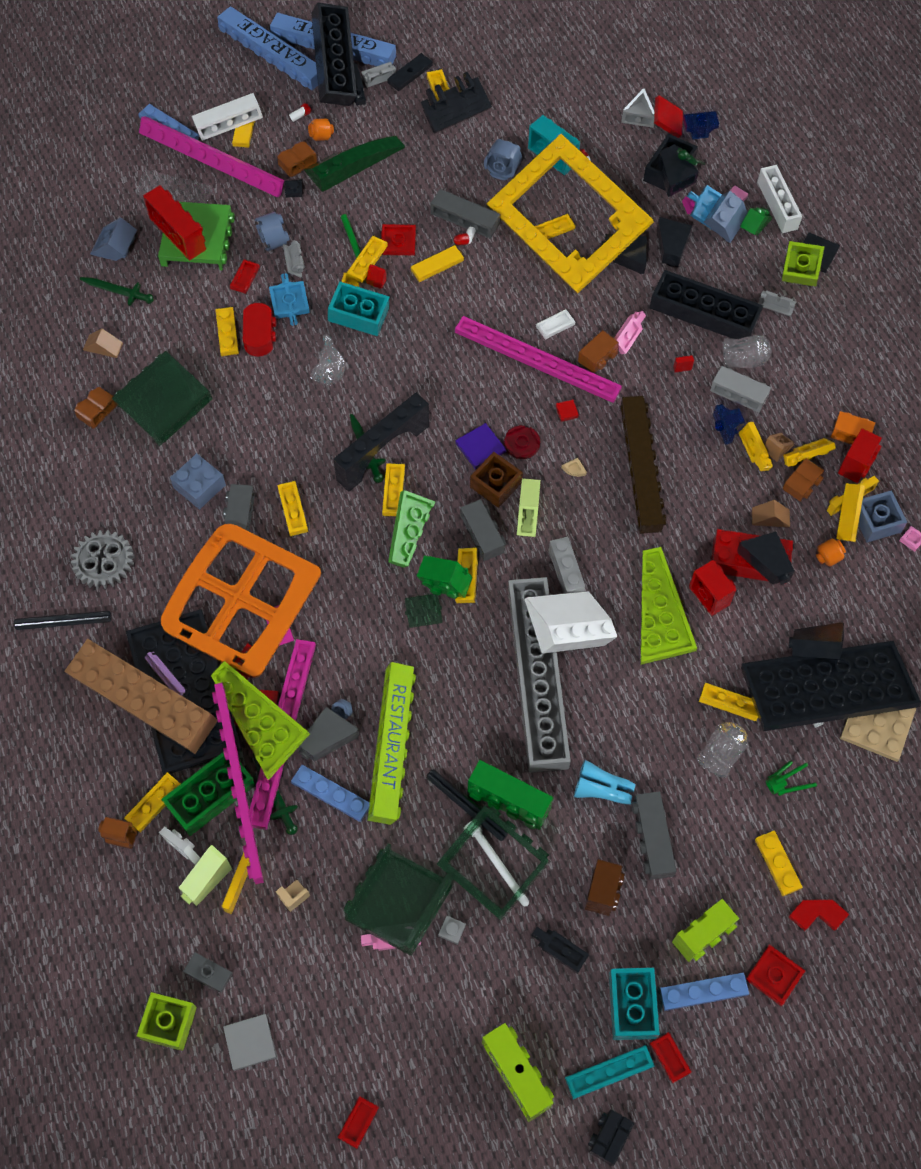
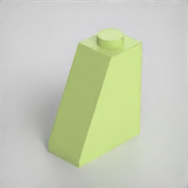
[517,479,541,537]
[179,845,232,906]

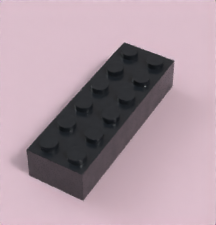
[311,2,357,106]
[649,270,764,344]

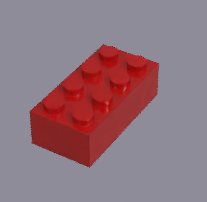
[143,185,206,261]
[711,529,793,584]

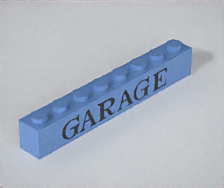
[217,6,318,90]
[270,13,396,66]

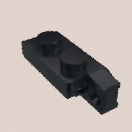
[354,63,366,106]
[531,927,589,974]

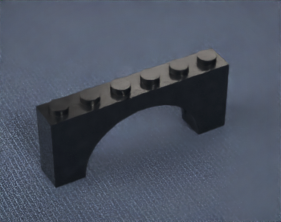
[333,392,429,492]

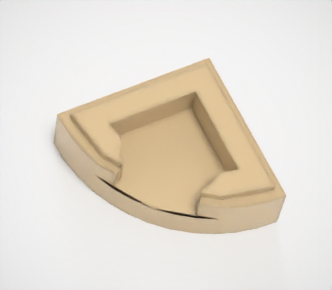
[561,458,587,477]

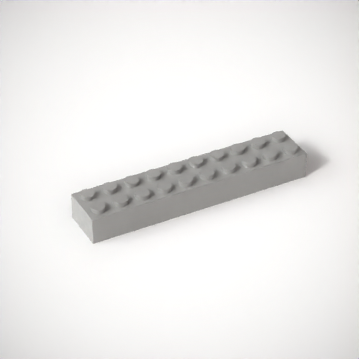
[508,577,571,773]

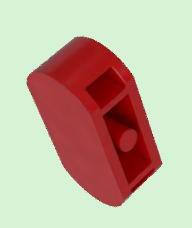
[243,303,276,357]

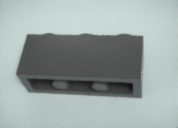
[221,484,255,543]
[460,499,506,561]

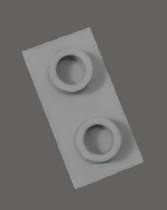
[361,62,396,88]
[283,241,305,278]
[758,290,796,317]

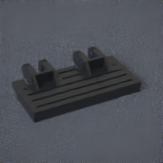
[421,72,492,134]

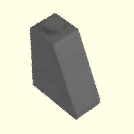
[298,707,359,762]

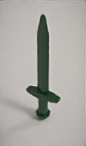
[677,148,706,166]
[80,277,154,306]
[350,414,386,483]
[253,753,298,835]

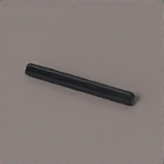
[14,611,112,630]
[426,769,508,841]

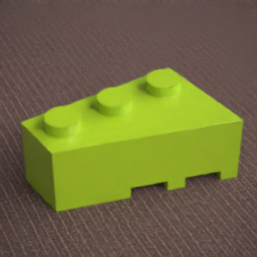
[672,899,739,962]

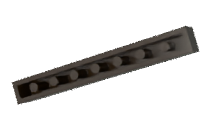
[620,396,666,534]

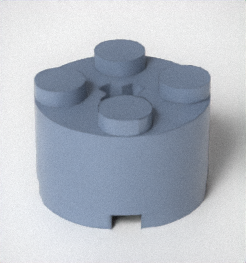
[484,139,522,180]
[255,211,290,251]

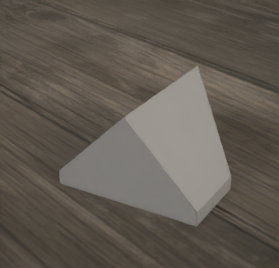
[621,88,654,128]

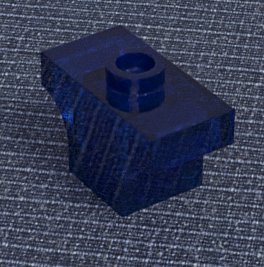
[683,111,719,140]
[713,404,746,445]

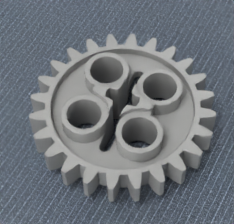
[71,530,135,589]

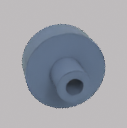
[331,699,353,720]

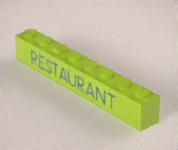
[367,662,416,825]

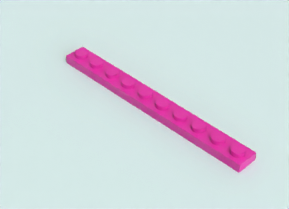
[139,116,284,197]
[455,316,622,403]
[249,639,316,830]
[212,683,264,884]

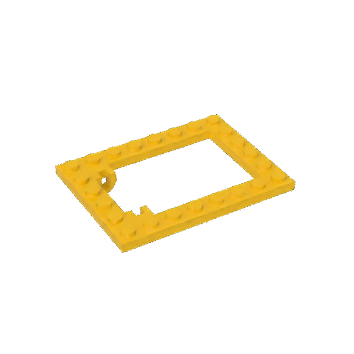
[487,134,654,293]

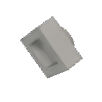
[438,916,466,945]

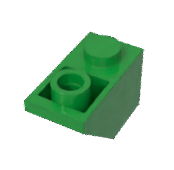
[740,207,773,235]

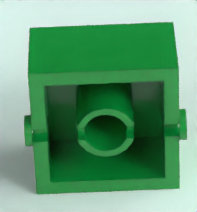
[417,555,473,599]

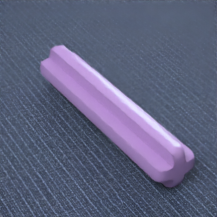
[145,652,185,696]

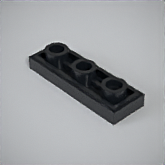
[387,53,433,91]

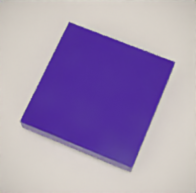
[455,423,506,470]

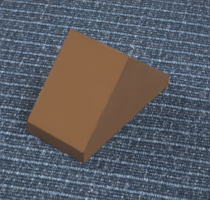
[83,329,123,358]
[765,433,795,462]
[752,500,790,527]

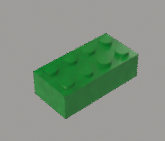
[161,752,256,837]
[468,760,554,830]

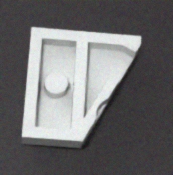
[159,826,201,865]

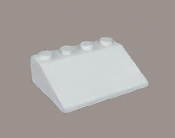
[524,591,617,654]

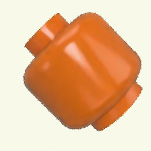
[308,118,334,141]
[816,538,846,567]

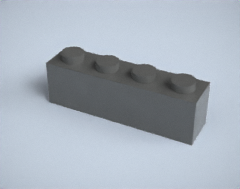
[430,189,500,239]
[631,791,677,880]

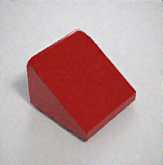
[366,264,387,289]

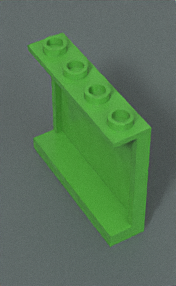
[158,202,234,270]

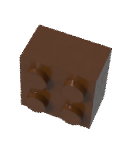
[470,452,523,508]
[585,859,625,916]

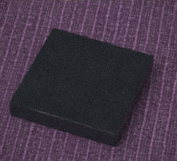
[803,232,840,273]

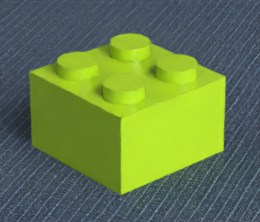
[782,241,824,287]
[137,992,197,1051]

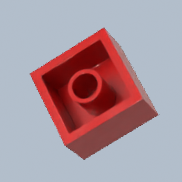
[838,428,882,483]
[689,560,737,616]

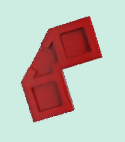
[789,900,849,931]

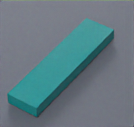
[565,1045,655,1100]

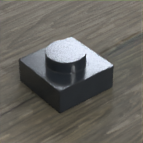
[285,180,302,198]

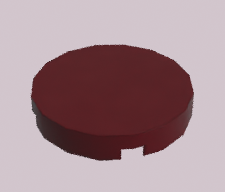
[504,425,540,459]

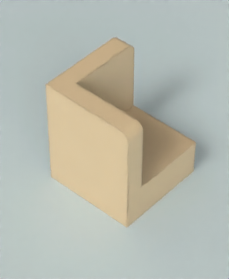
[275,880,310,912]

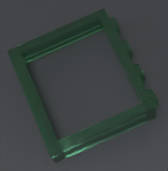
[437,806,551,920]

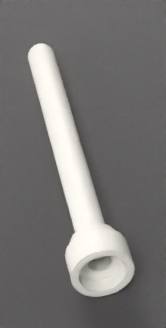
[464,819,529,906]

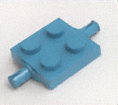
[687,185,722,231]
[269,273,310,326]

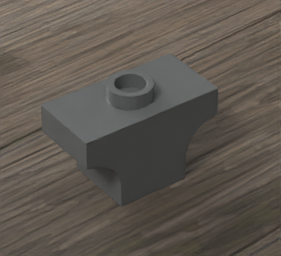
[183,952,233,993]

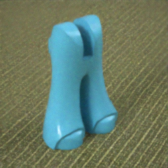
[574,760,636,804]

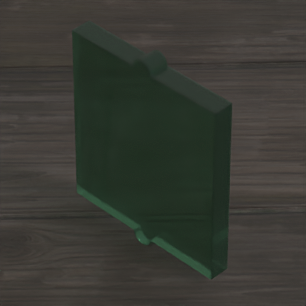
[404,594,443,628]

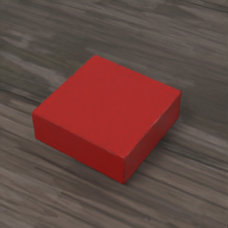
[673,355,694,373]
[555,400,579,422]

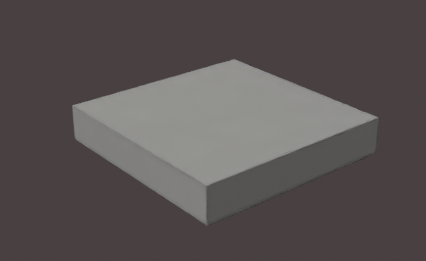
[223,1014,277,1071]

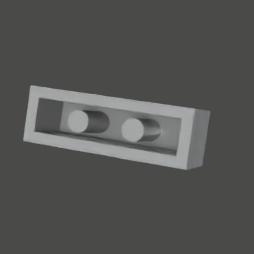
[710,366,771,413]
[549,537,585,594]

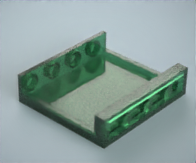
[112,351,213,447]
[343,843,454,956]

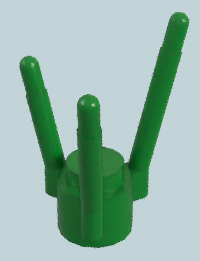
[766,761,817,796]

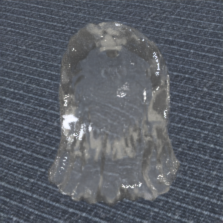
[311,335,345,385]
[723,335,772,370]
[696,722,748,778]

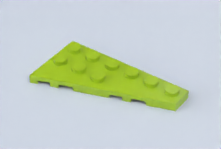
[640,547,697,665]
[211,661,310,780]

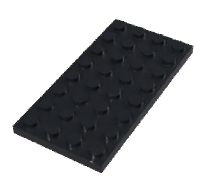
[126,609,242,775]
[741,640,921,732]

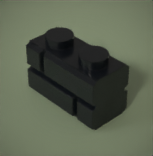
[588,1109,635,1166]

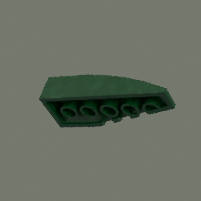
[304,136,405,192]

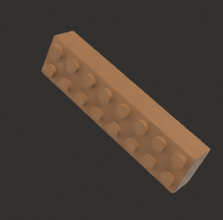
[64,639,218,754]

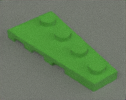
[388,490,435,568]

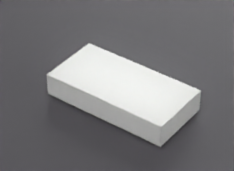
[536,309,575,339]

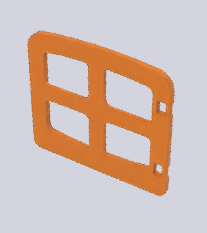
[161,524,321,678]

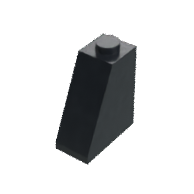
[659,144,699,197]
[656,217,692,267]
[601,234,647,274]
[737,531,795,585]
[789,622,844,659]

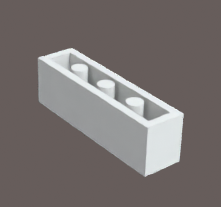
[192,93,263,141]
[757,165,802,233]

